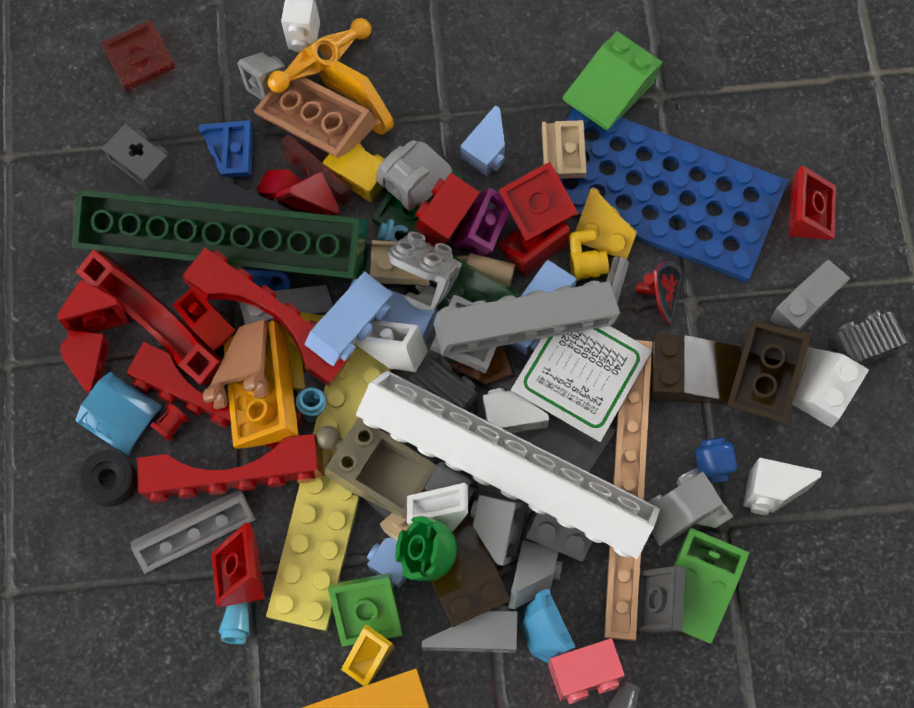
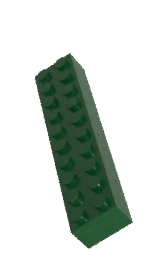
[72,189,368,279]

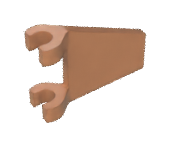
[203,319,268,410]

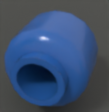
[695,437,737,483]

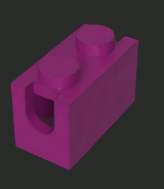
[453,188,509,256]

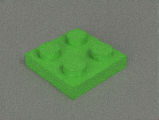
[328,573,404,646]

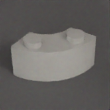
[648,472,723,546]

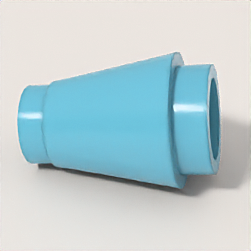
[296,387,326,422]
[219,602,250,644]

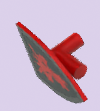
[636,261,683,325]

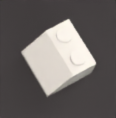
[793,348,869,428]
[743,458,822,515]

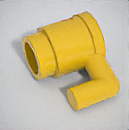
[569,229,609,281]

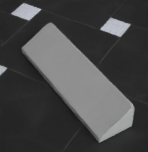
[131,490,256,574]

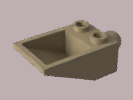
[316,417,437,519]

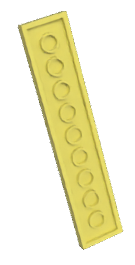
[266,343,392,631]

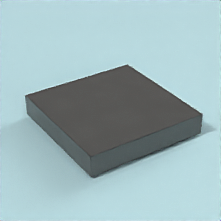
[636,565,686,635]

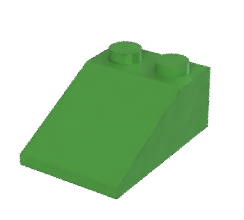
[562,31,662,131]

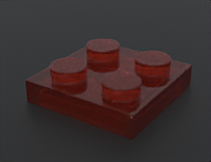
[101,19,176,91]

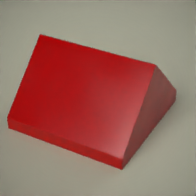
[789,166,836,240]
[495,223,570,278]
[57,280,130,333]
[212,522,265,607]

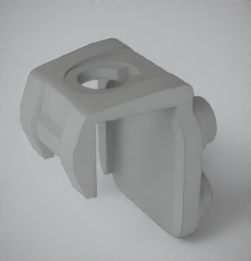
[376,140,452,211]
[388,232,462,311]

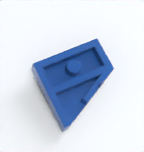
[199,120,254,178]

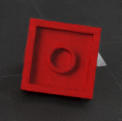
[499,161,578,242]

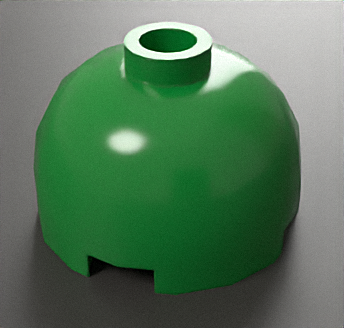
[395,516,457,581]

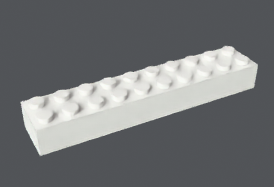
[356,371,660,559]

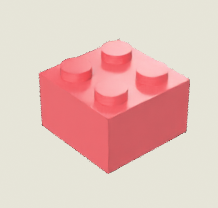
[548,638,625,704]

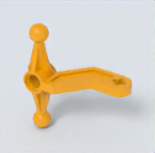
[267,18,394,135]

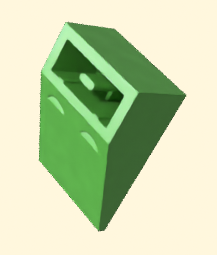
[674,528,750,644]

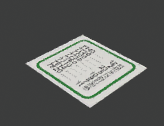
[511,326,652,442]

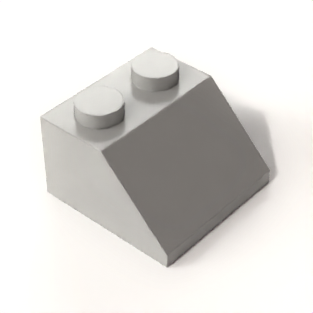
[471,493,528,566]

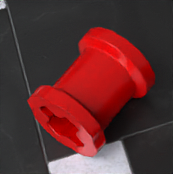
[150,403,190,443]

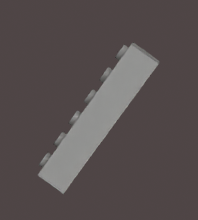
[434,281,620,357]

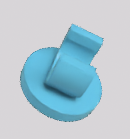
[377,219,408,241]

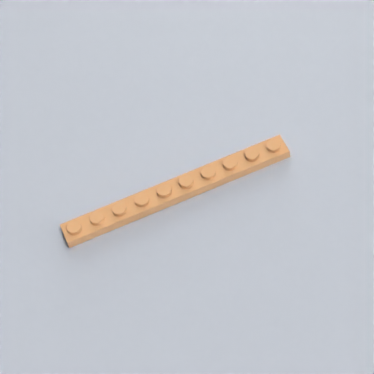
[604,340,652,641]

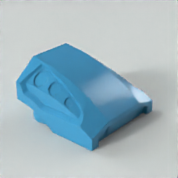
[75,372,163,457]
[519,588,576,664]

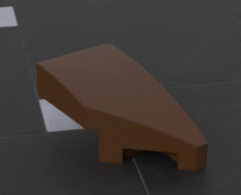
[450,347,515,386]

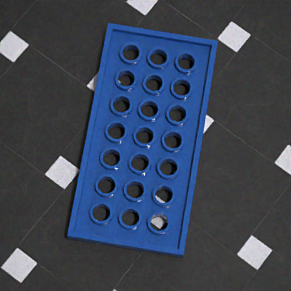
[560,108,788,283]

